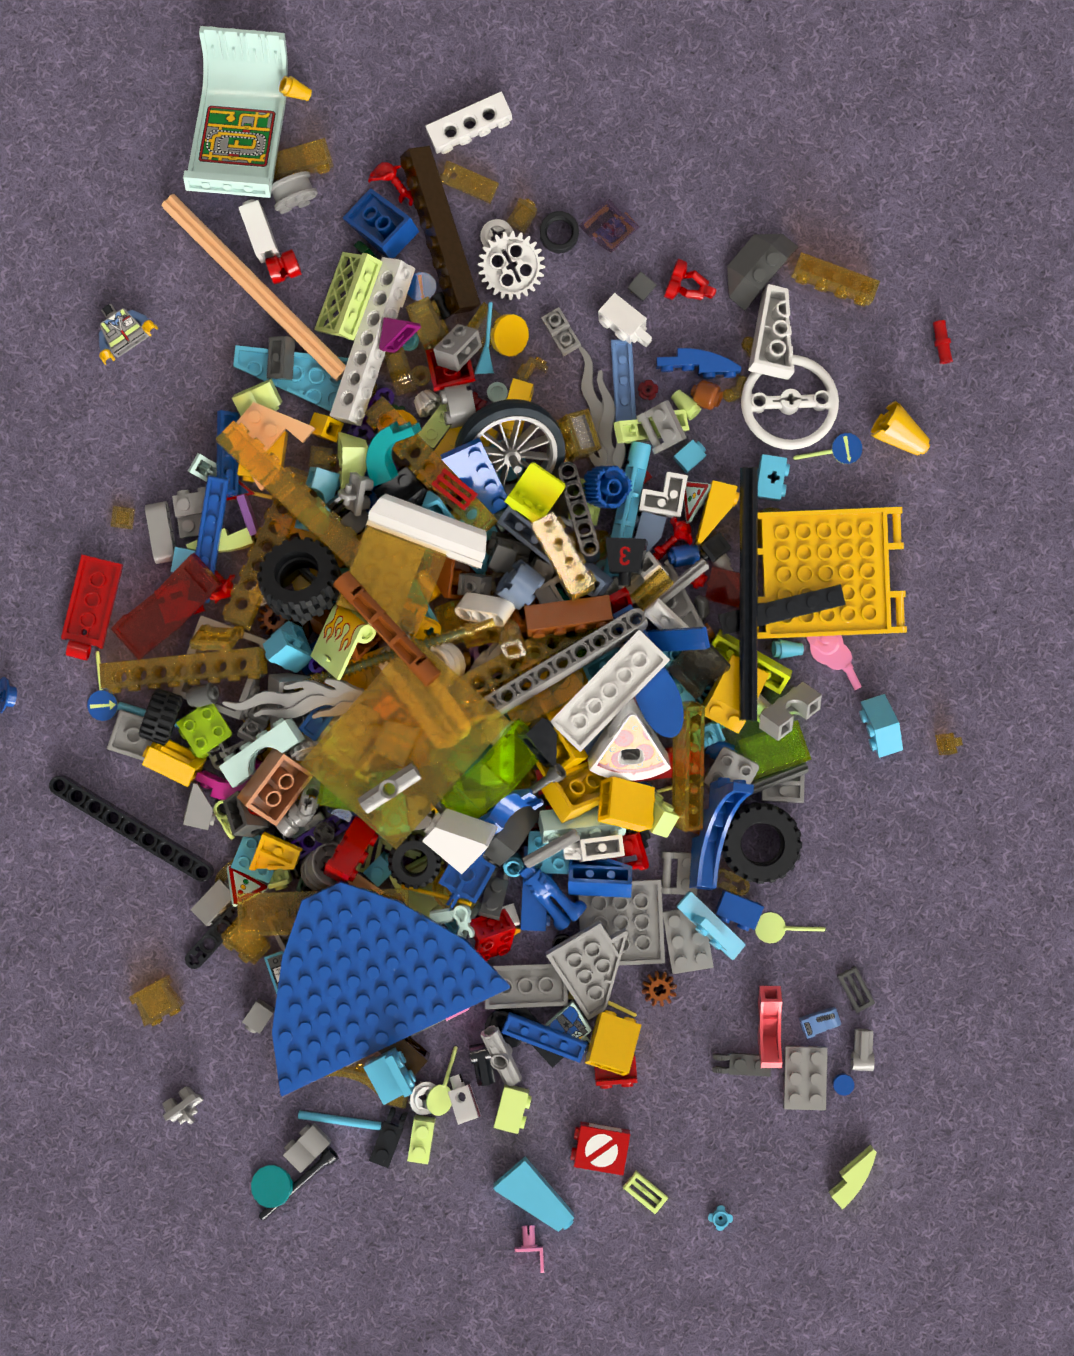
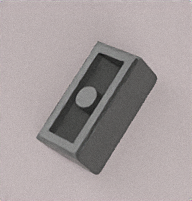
[267,336,295,380]

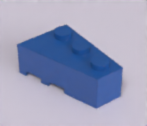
[568,858,633,898]

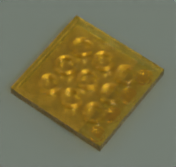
[336,525,447,636]

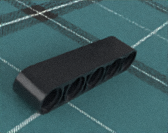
[558,461,600,563]

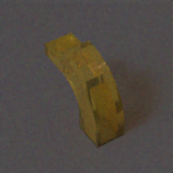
[460,618,527,660]

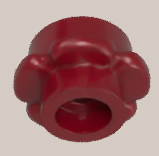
[638,380,658,400]

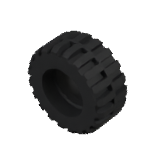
[257,537,342,622]
[722,802,802,884]

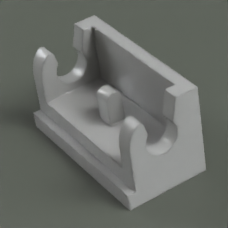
[191,879,232,926]

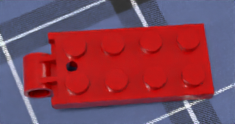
[61,554,123,661]

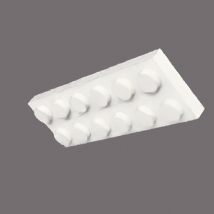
[550,630,670,752]

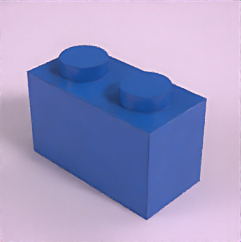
[714,889,764,931]

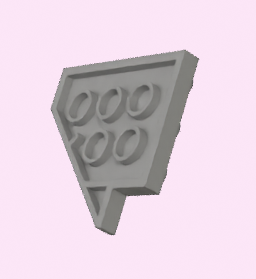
[545,920,628,1020]

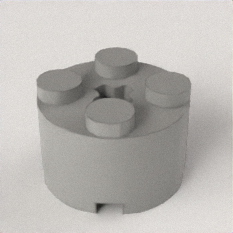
[439,383,476,429]

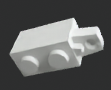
[598,293,652,347]
[563,834,625,862]

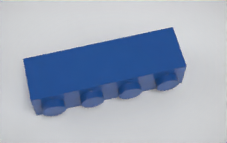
[521,845,553,931]

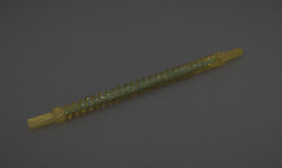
[294,617,495,691]

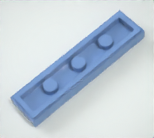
[611,339,636,422]

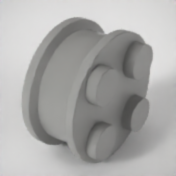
[271,171,318,214]

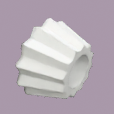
[414,389,441,418]

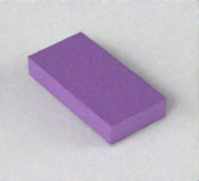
[237,494,261,537]

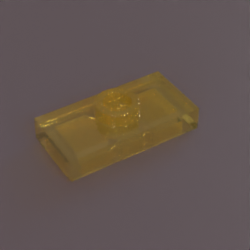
[630,567,674,611]

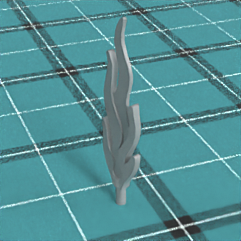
[579,346,626,469]
[223,678,381,719]

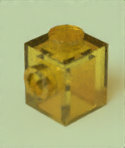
[309,446,337,472]

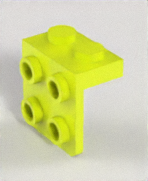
[504,462,566,526]

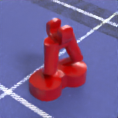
[663,258,716,300]

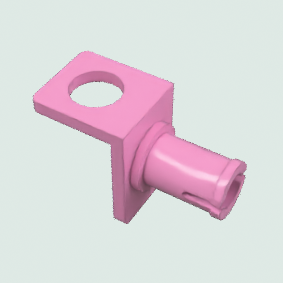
[514,1225,544,1273]

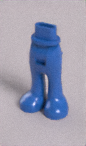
[519,866,587,931]

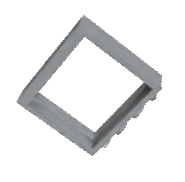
[172,616,268,720]

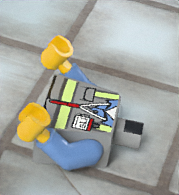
[99,304,158,365]

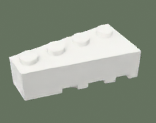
[748,284,795,380]

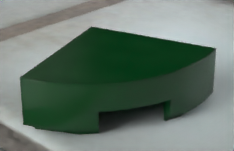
[353,240,378,259]

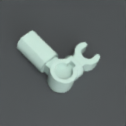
[429,904,475,938]

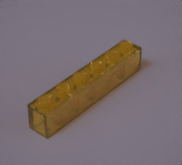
[672,701,705,832]

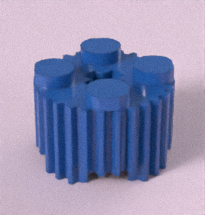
[583,466,632,508]

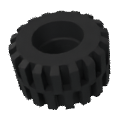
[139,688,183,745]
[388,833,442,889]

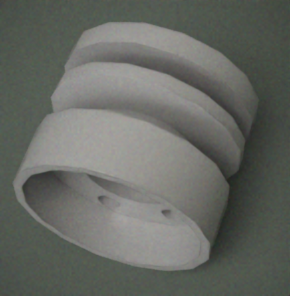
[300,842,338,892]

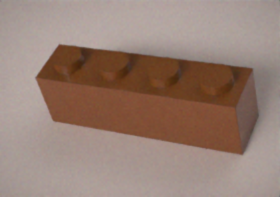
[524,595,613,638]

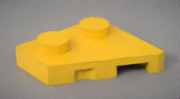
[249,832,303,870]

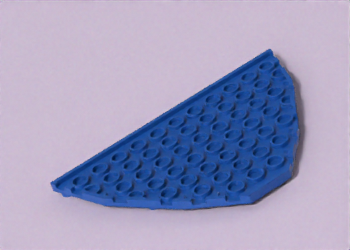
[272,881,510,1096]

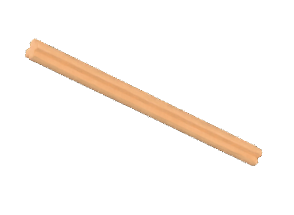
[162,194,346,381]

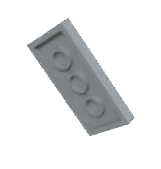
[484,964,568,1009]

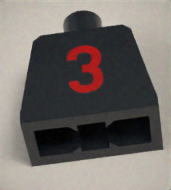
[606,537,648,587]

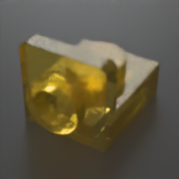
[506,198,537,234]

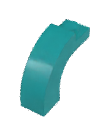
[366,421,422,487]

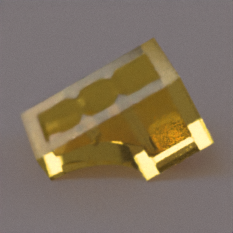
[384,347,417,396]

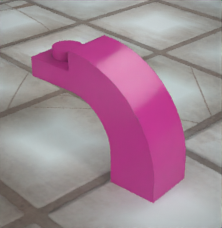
[195,758,263,800]

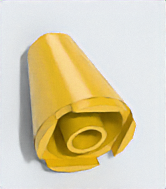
[871,401,930,456]

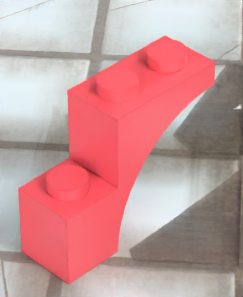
[758,986,783,1068]

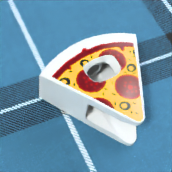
[588,699,671,781]

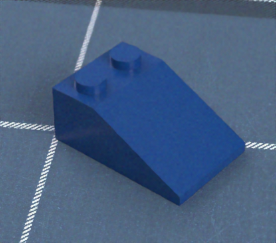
[343,188,419,259]

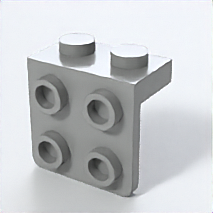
[703,747,759,787]

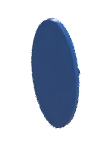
[635,667,684,738]

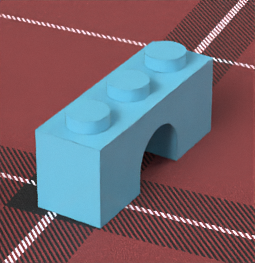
[294,467,340,535]

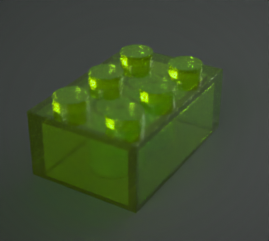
[736,720,812,780]

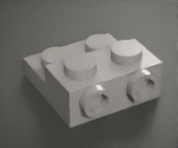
[172,487,206,539]

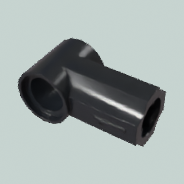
[469,1043,495,1086]

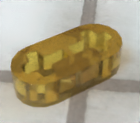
[717,868,750,896]

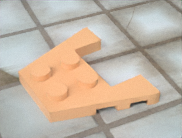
[227,402,315,491]

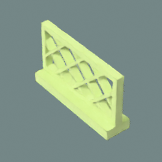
[314,252,383,341]

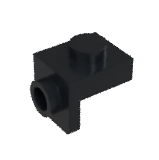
[699,532,732,564]

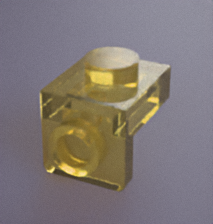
[516,356,548,382]

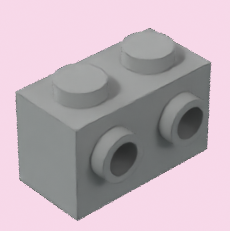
[433,324,482,372]

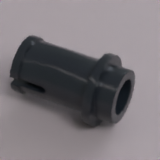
[431,292,452,320]

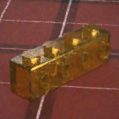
[791,252,880,307]
[531,512,596,601]

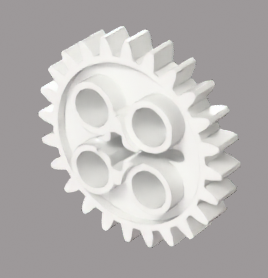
[477,231,545,300]

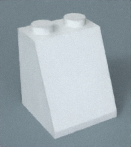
[422,808,498,874]

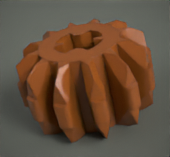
[257,604,293,635]
[641,971,677,1007]

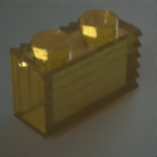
[221,916,271,965]

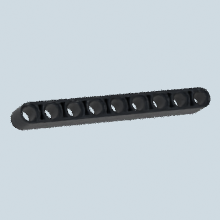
[49,775,214,882]

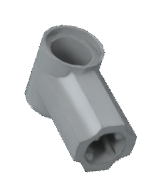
[851,1029,875,1071]

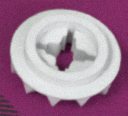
[480,219,513,252]
[408,1081,436,1115]

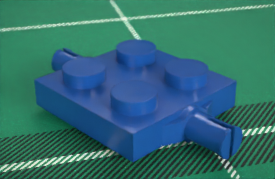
[438,850,496,909]

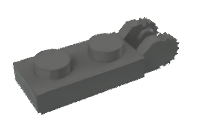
[479,863,509,920]
[712,1052,771,1077]

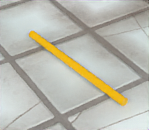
[401,884,472,906]

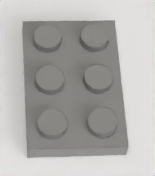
[663,909,714,974]
[783,1045,827,1110]

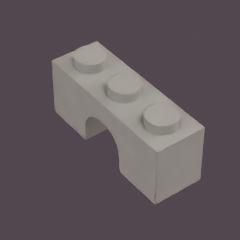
[759,682,822,741]

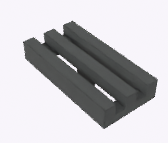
[837,966,875,1013]

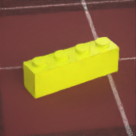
[710,629,792,694]

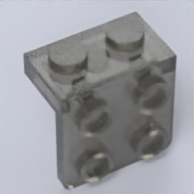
[667,642,731,699]

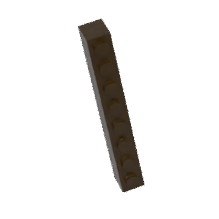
[400,146,481,315]

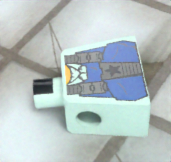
[545,999,591,1052]

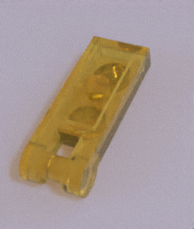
[440,161,499,204]

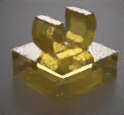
[935,733,963,755]

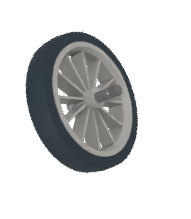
[454,399,565,495]

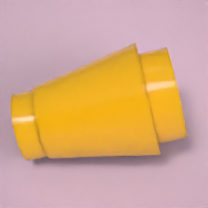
[279,76,312,101]

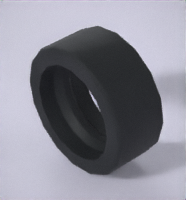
[540,211,579,253]

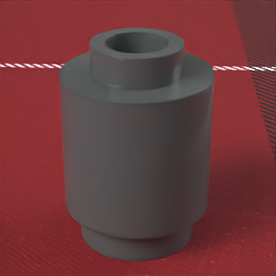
[186,683,219,708]

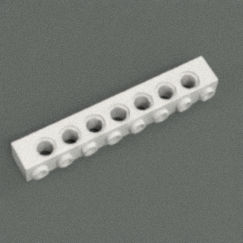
[330,257,413,426]

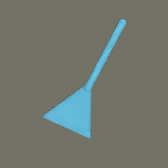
[474,302,494,374]

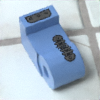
[799,1007,842,1039]

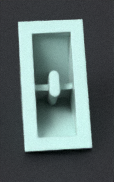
[188,453,217,482]

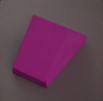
[379,317,421,353]

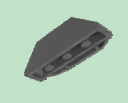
[727,234,798,311]

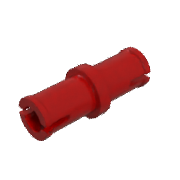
[932,320,953,364]

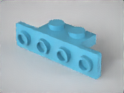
[677,891,745,960]

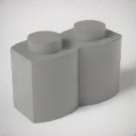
[283,1123,332,1173]

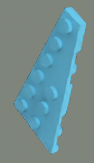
[233,345,348,412]

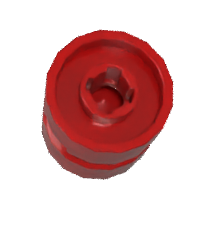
[265,249,302,285]

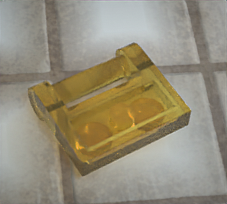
[190,625,244,652]

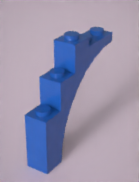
[689,777,754,890]

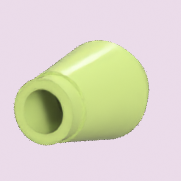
[671,390,701,420]

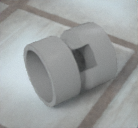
[276,799,313,838]

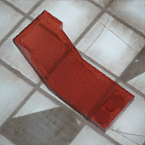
[111,553,222,660]

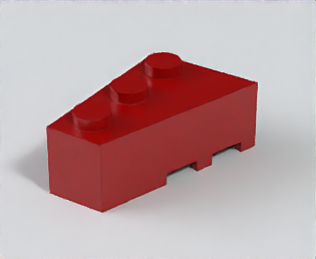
[324,815,379,883]

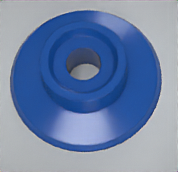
[0,677,17,713]

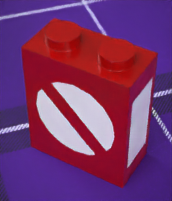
[570,1121,630,1176]

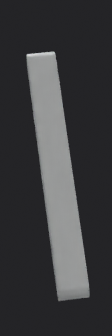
[478,608,648,720]

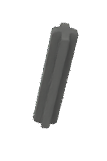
[751,762,809,794]

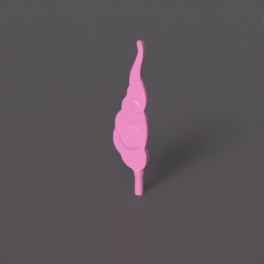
[806,635,862,690]

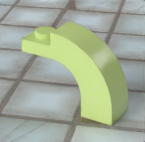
[613,410,689,444]

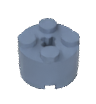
[496,559,545,610]

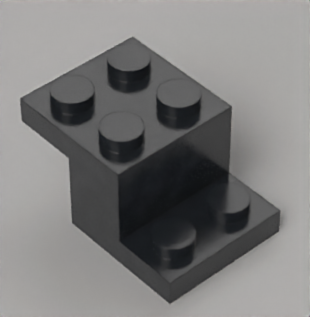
[372,465,427,507]

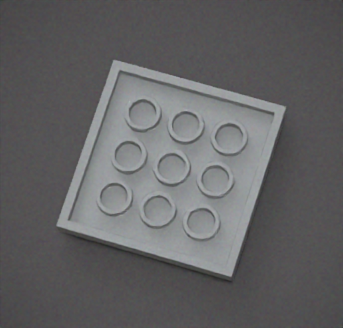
[578,879,665,965]

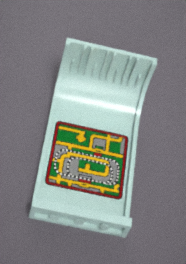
[183,26,288,198]

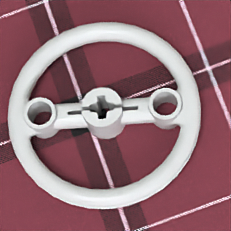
[741,355,839,450]

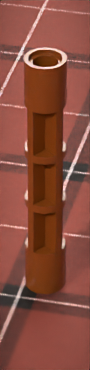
[333,571,442,687]

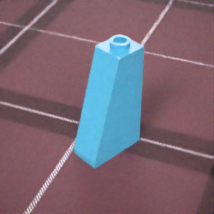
[493,1157,574,1232]

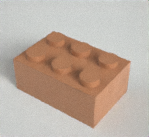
[237,748,314,826]

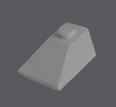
[183,780,216,830]

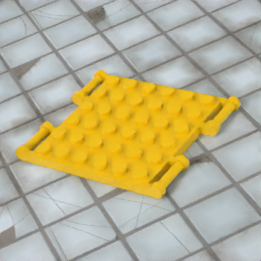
[757,507,907,639]

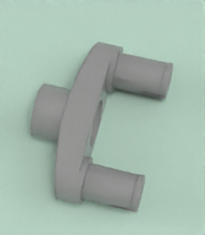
[297,759,329,821]

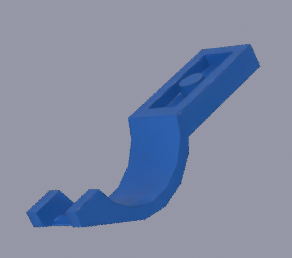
[478,789,544,834]

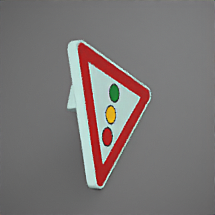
[684,481,711,523]
[227,865,268,906]

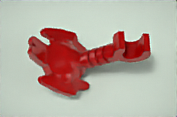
[368,162,413,206]
[652,516,692,561]
[209,569,235,604]

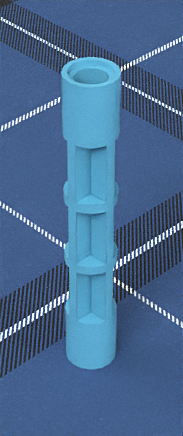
[603,442,652,577]

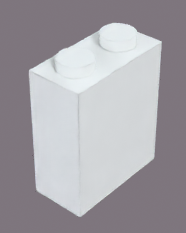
[238,199,281,263]

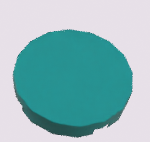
[251,1165,293,1208]

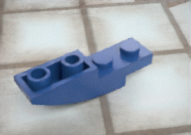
[656,348,741,379]

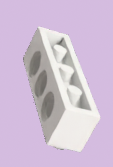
[425,91,512,154]

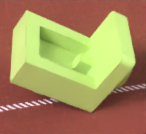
[268,868,292,891]

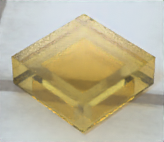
[111,506,135,530]

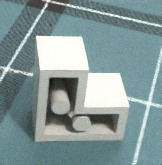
[638,472,688,519]

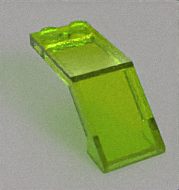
[437,718,538,819]

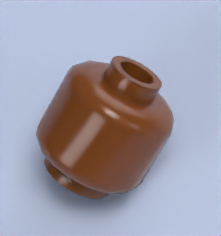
[690,380,723,410]

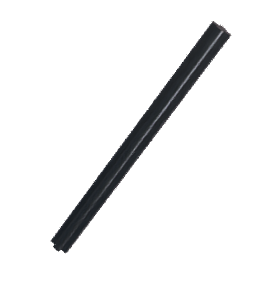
[739,467,758,721]

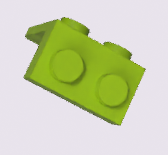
[176,704,232,759]

